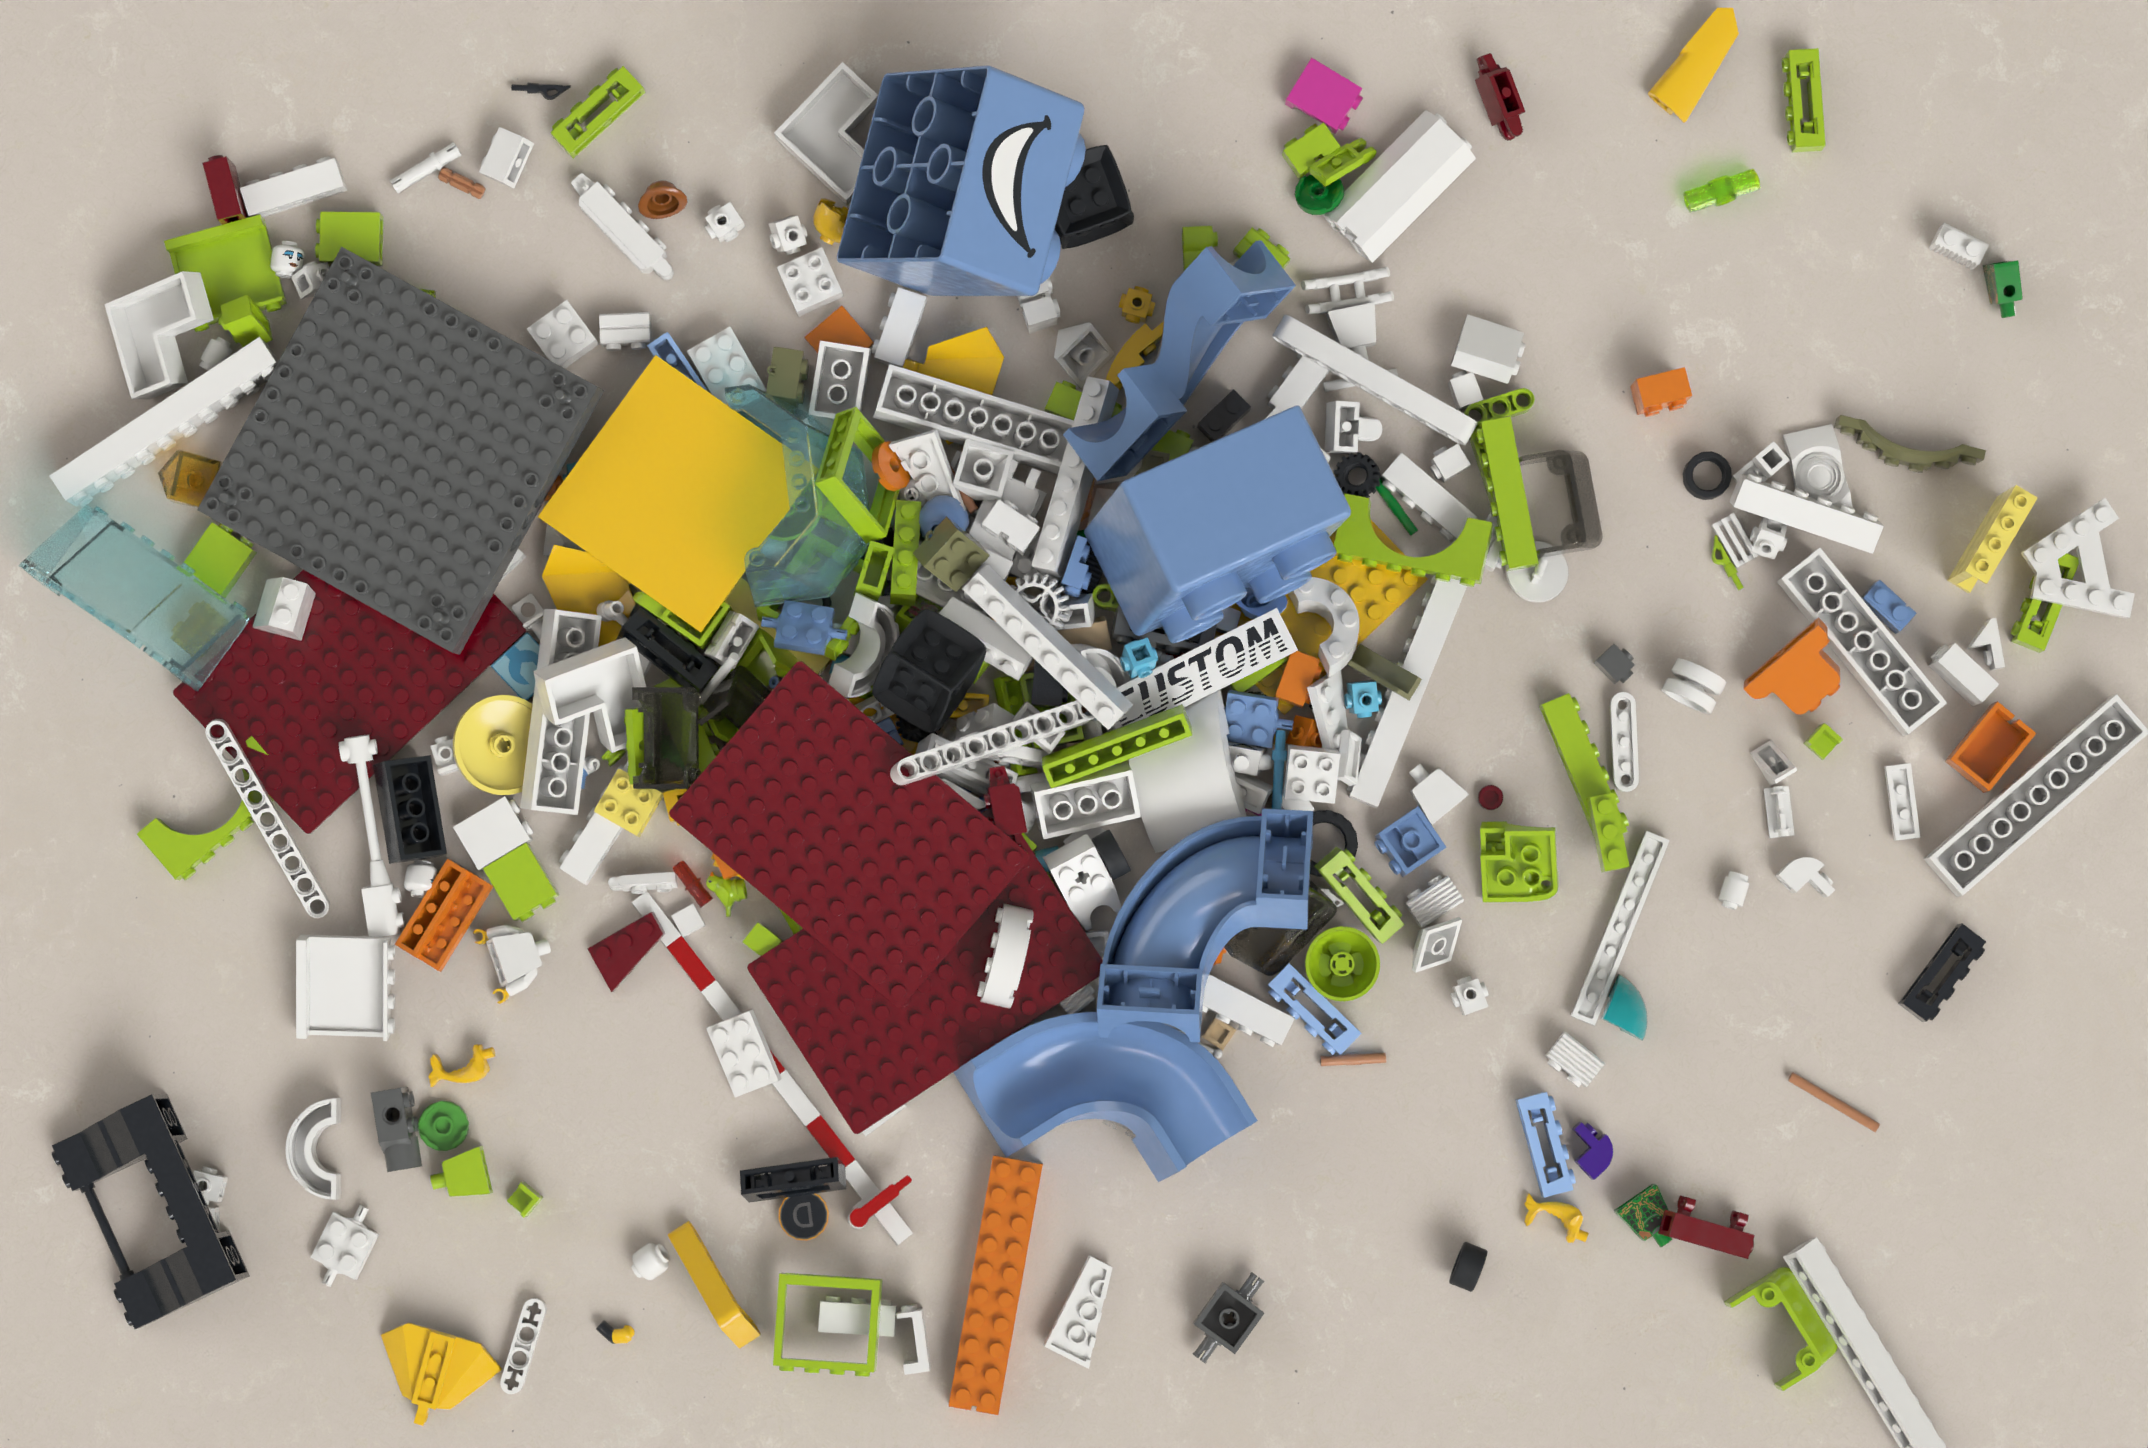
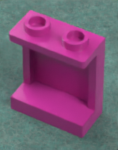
[1285,58,1363,134]

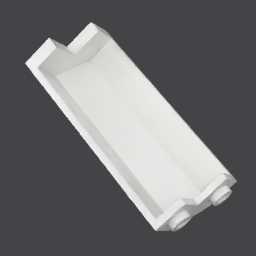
[1322,110,1476,263]

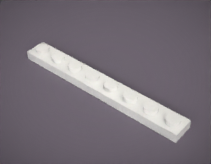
[1571,831,1670,1026]

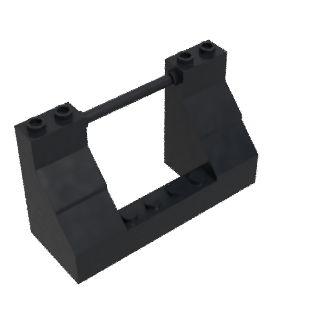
[52,1094,250,1329]

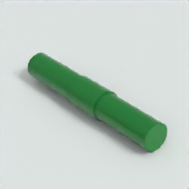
[1375,479,1418,536]

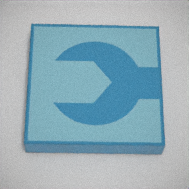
[491,632,540,701]

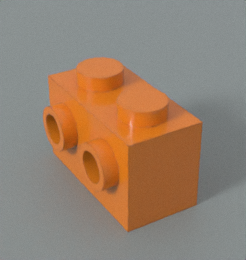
[1275,651,1323,708]

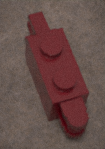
[1475,53,1526,141]
[983,766,1027,847]

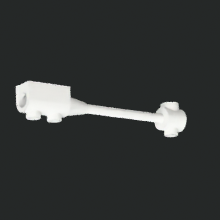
[339,735,405,937]

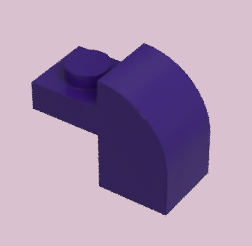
[1572,1122,1613,1180]

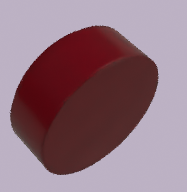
[1478,785,1503,810]

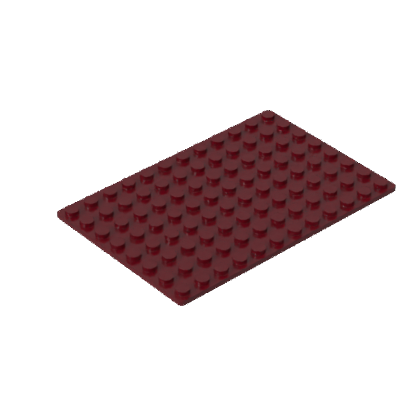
[173,570,526,834]
[669,661,1030,1007]
[747,808,1103,1134]

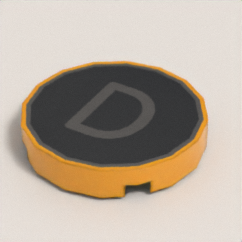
[779,1193,829,1240]

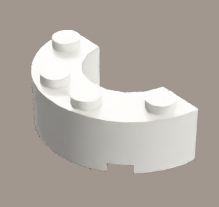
[1288,577,1359,677]
[829,593,899,698]
[1071,644,1131,740]
[977,903,1033,1009]
[285,1098,341,1200]

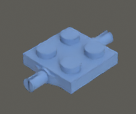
[761,600,848,655]
[1224,690,1294,748]

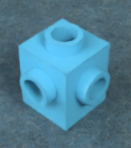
[1120,638,1158,679]
[1344,680,1382,718]

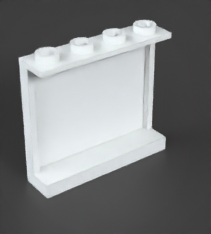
[296,935,395,1041]

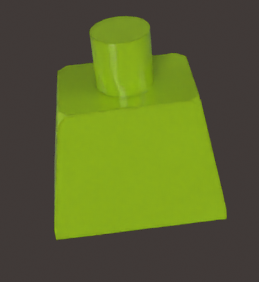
[430,1146,493,1197]

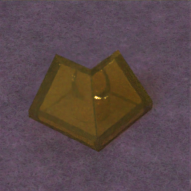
[158,450,221,508]

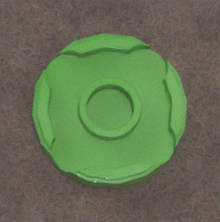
[418,1101,469,1151]

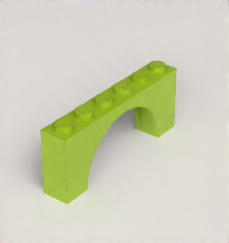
[1334,493,1493,587]
[137,736,274,880]

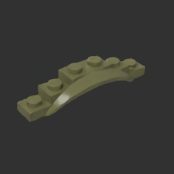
[1834,415,1986,473]

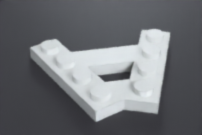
[2021,498,2135,619]

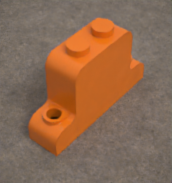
[1743,617,1840,715]

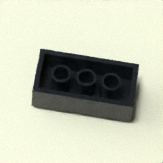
[373,755,447,864]

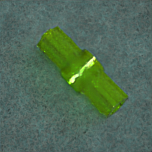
[1683,169,1761,213]

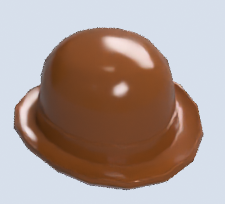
[638,180,688,219]

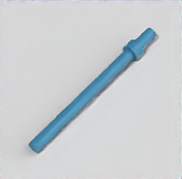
[1272,730,1287,809]

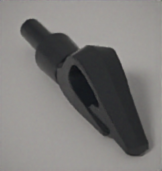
[511,83,571,100]

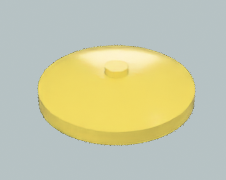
[453,695,533,795]

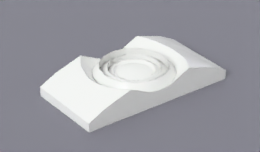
[1783,424,1853,532]

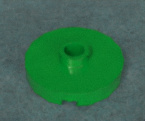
[1294,175,1345,215]

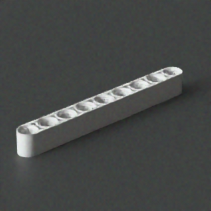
[1272,315,1478,445]
[890,700,1095,785]
[205,719,329,918]

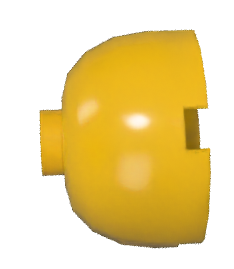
[813,198,849,245]

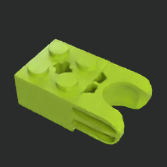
[633,592,732,650]

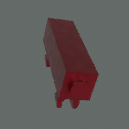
[1658,1195,1755,1259]

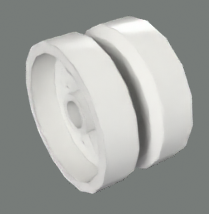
[1662,658,1727,715]

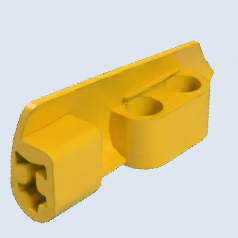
[1648,7,1739,123]

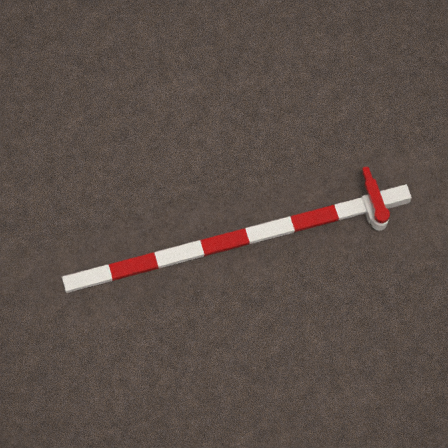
[632,892,913,1246]

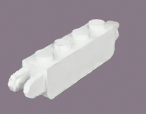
[571,173,674,281]

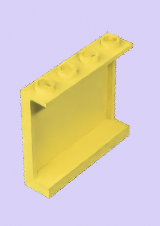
[1947,485,2038,593]

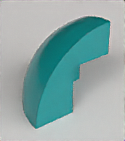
[1601,974,1648,1041]

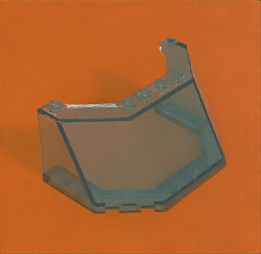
[725,384,870,607]
[19,505,250,692]

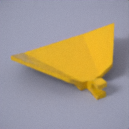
[903,327,1004,445]
[542,545,636,647]
[381,1322,502,1426]

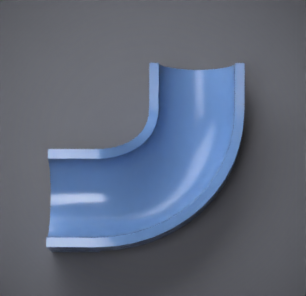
[1063,240,1296,481]
[1097,808,1313,1043]
[953,1012,1258,1182]

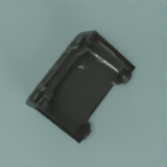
[632,686,701,789]

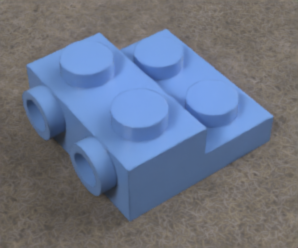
[1061,536,1092,598]
[1374,806,1447,877]

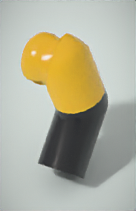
[596,1320,635,1344]

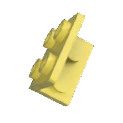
[594,769,663,838]

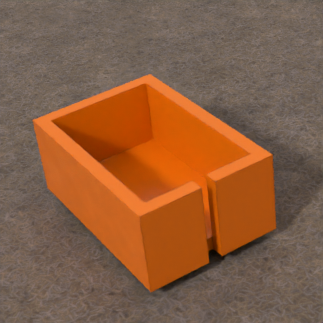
[1945,701,2036,793]

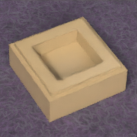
[1202,1016,1236,1051]

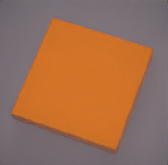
[804,306,874,353]

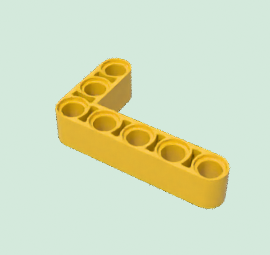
[667,1221,761,1349]

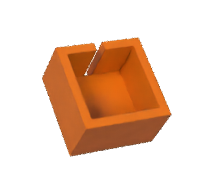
[1630,367,1692,417]

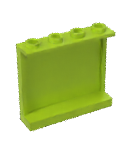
[164,214,287,332]

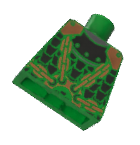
[1983,260,2023,318]
[1614,1183,1672,1247]

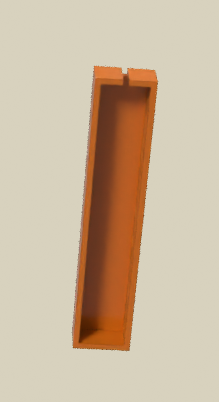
[949,1155,1043,1415]

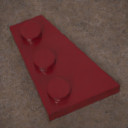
[587,912,665,992]

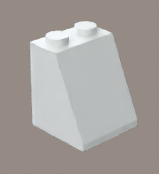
[253,577,316,641]

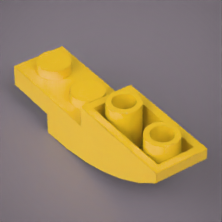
[1105,321,1164,391]

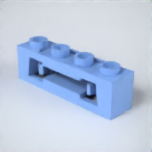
[1267,963,1361,1055]
[1515,1092,1576,1198]

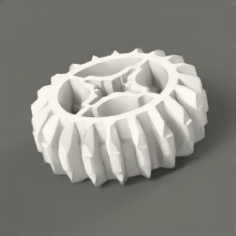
[1010,573,1070,631]

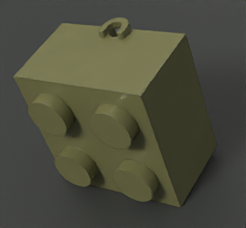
[766,347,809,411]
[913,516,990,592]

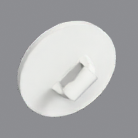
[1506,541,1568,603]

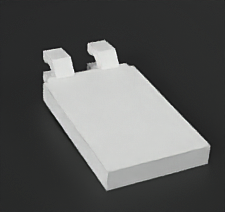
[969,460,1041,561]

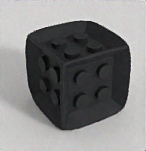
[1054,145,1134,249]
[872,609,986,733]

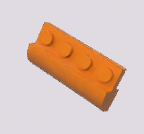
[395,858,493,972]

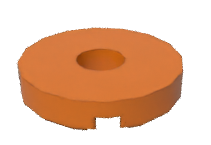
[871,441,911,491]

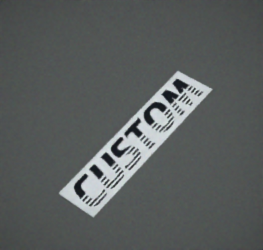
[1114,608,1298,729]

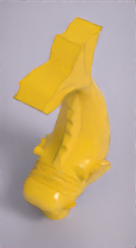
[428,1044,495,1087]
[1524,1193,1589,1243]

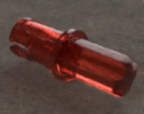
[673,861,713,908]

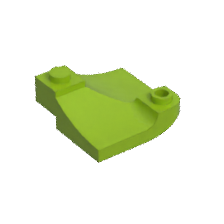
[1480,821,1559,902]

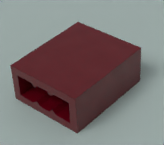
[202,155,249,225]

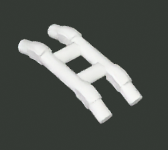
[1301,267,1394,314]

